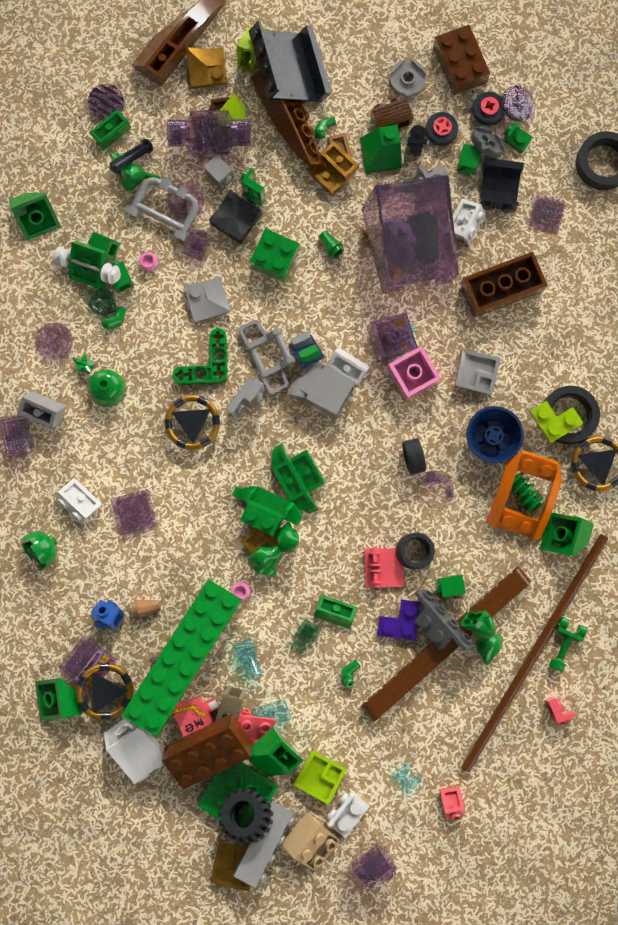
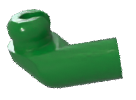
[314,116,336,140]

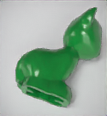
[248,523,300,577]
[461,611,503,665]

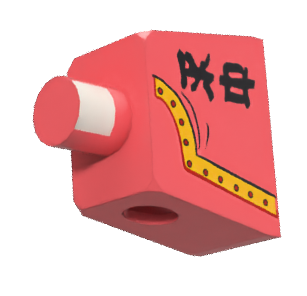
[173,696,220,737]

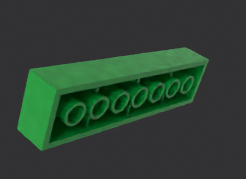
[121,579,242,739]

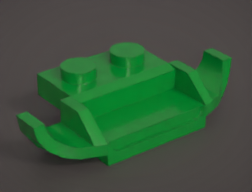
[272,443,326,513]
[232,486,303,537]

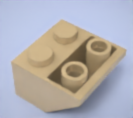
[281,813,341,871]

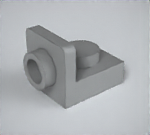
[417,165,447,189]

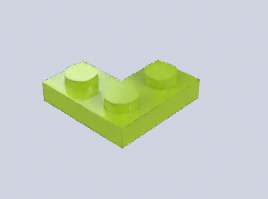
[529,401,583,444]

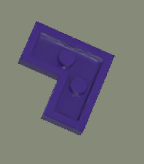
[377,599,421,641]

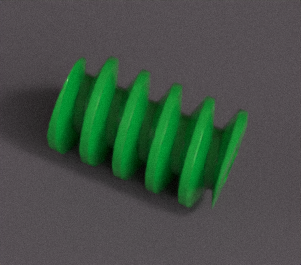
[511,472,544,514]

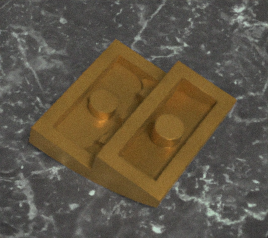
[307,141,359,196]

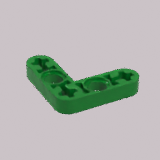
[172,328,228,385]

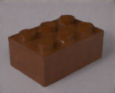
[433,24,490,95]

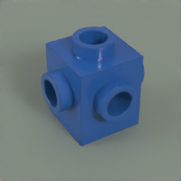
[90,599,125,632]

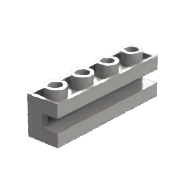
[233,801,294,888]

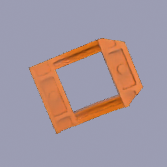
[486,450,562,541]

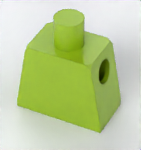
[237,25,267,73]

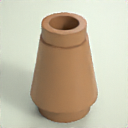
[131,600,160,619]

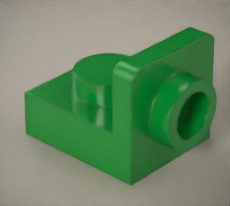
[504,121,533,153]

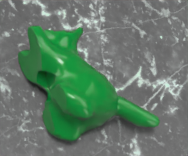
[110,151,161,190]

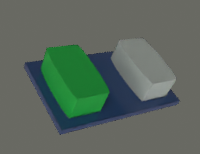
[289,332,325,368]

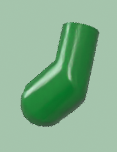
[102,307,127,330]
[341,659,361,689]

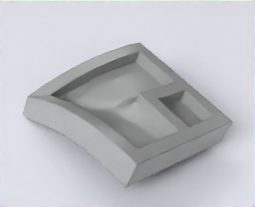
[184,277,231,323]
[454,350,501,395]

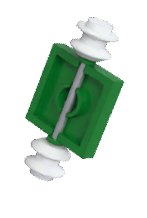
[53,241,121,289]

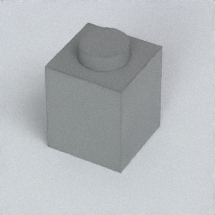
[203,155,233,188]

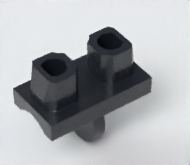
[407,125,427,157]

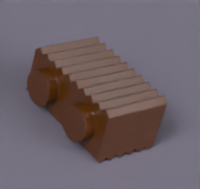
[371,97,414,129]

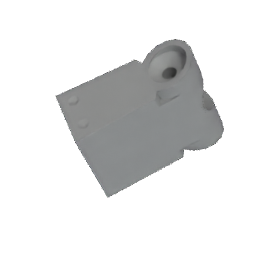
[286,361,355,419]

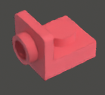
[545,697,576,725]
[440,786,465,820]

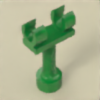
[549,617,588,672]

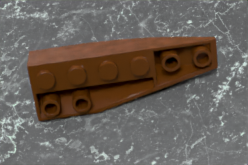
[132,0,226,87]

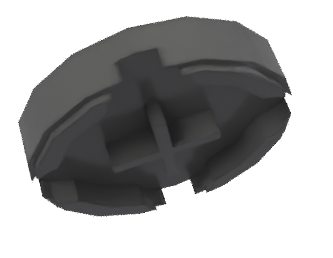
[470,126,505,158]

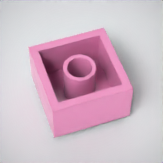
[387,346,441,401]

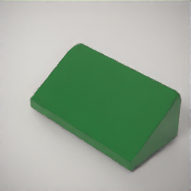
[89,109,131,150]
[314,595,357,629]

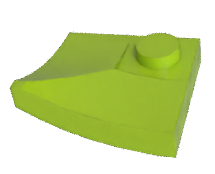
[292,749,347,805]

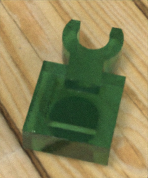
[290,618,321,655]

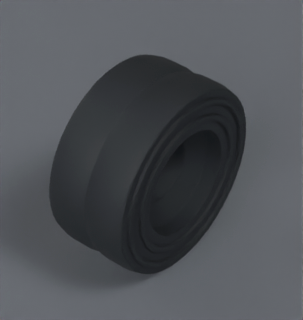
[402,438,426,475]

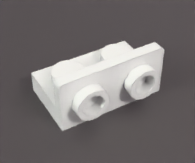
[445,199,486,245]
[56,478,102,525]
[326,790,370,838]

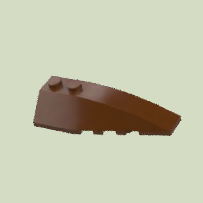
[251,70,323,167]

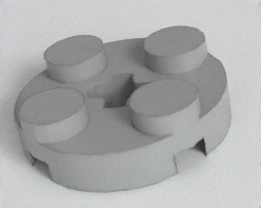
[389,60,426,98]

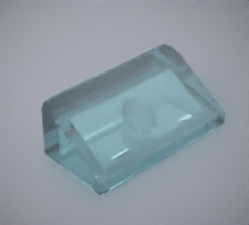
[250,698,292,725]

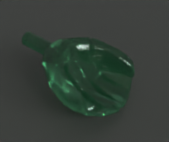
[88,282,117,315]

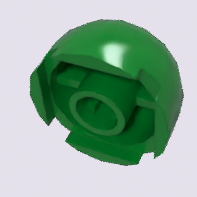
[88,369,126,407]
[20,531,58,571]

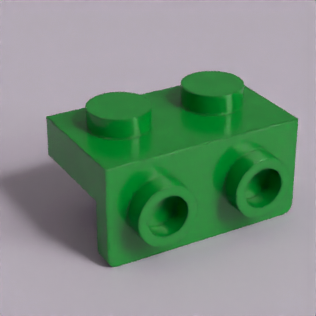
[241,167,266,206]

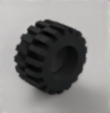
[218,788,273,844]

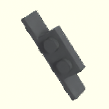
[414,590,475,651]

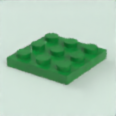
[197,762,279,828]

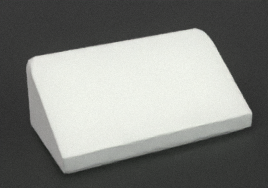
[327,348,370,386]

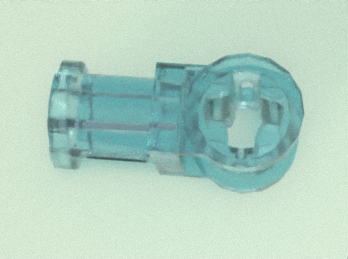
[232,636,263,679]

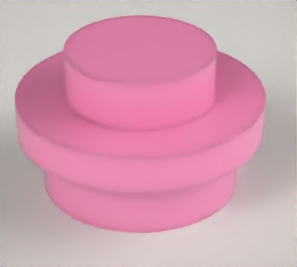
[139,252,158,271]
[231,582,250,602]

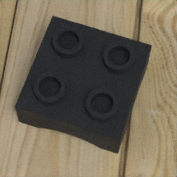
[209,190,262,244]

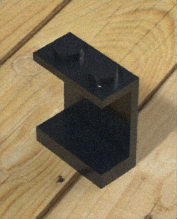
[479,158,524,213]

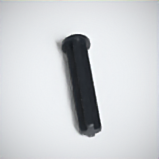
[109,139,153,173]

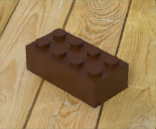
[460,251,548,318]
[161,714,253,790]

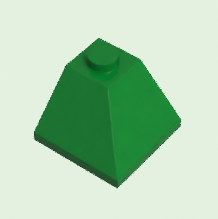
[360,125,402,174]
[9,193,61,240]
[540,513,594,556]
[35,678,82,721]

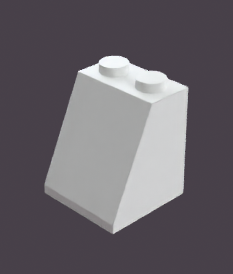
[103,719,164,784]

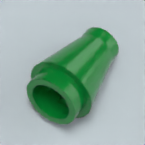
[318,231,344,259]

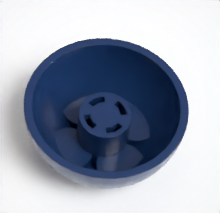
[466,406,524,463]

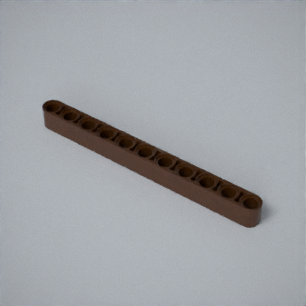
[360,566,532,722]

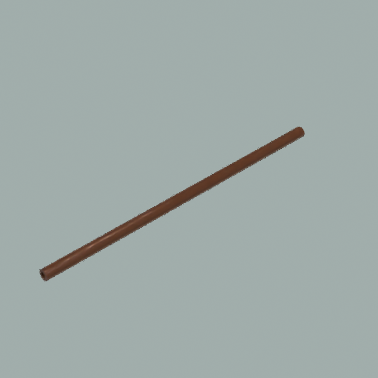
[461,534,609,772]

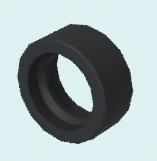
[396,532,435,570]

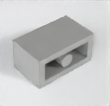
[17,391,66,429]

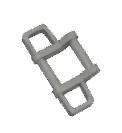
[239,320,296,395]

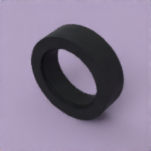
[576,131,618,190]
[544,386,600,445]

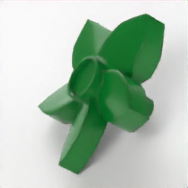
[72,354,95,374]

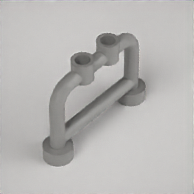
[124,177,199,243]

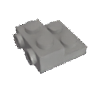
[226,378,265,419]

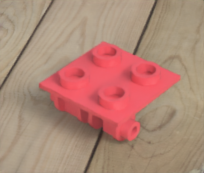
[364,548,405,588]
[237,708,277,745]

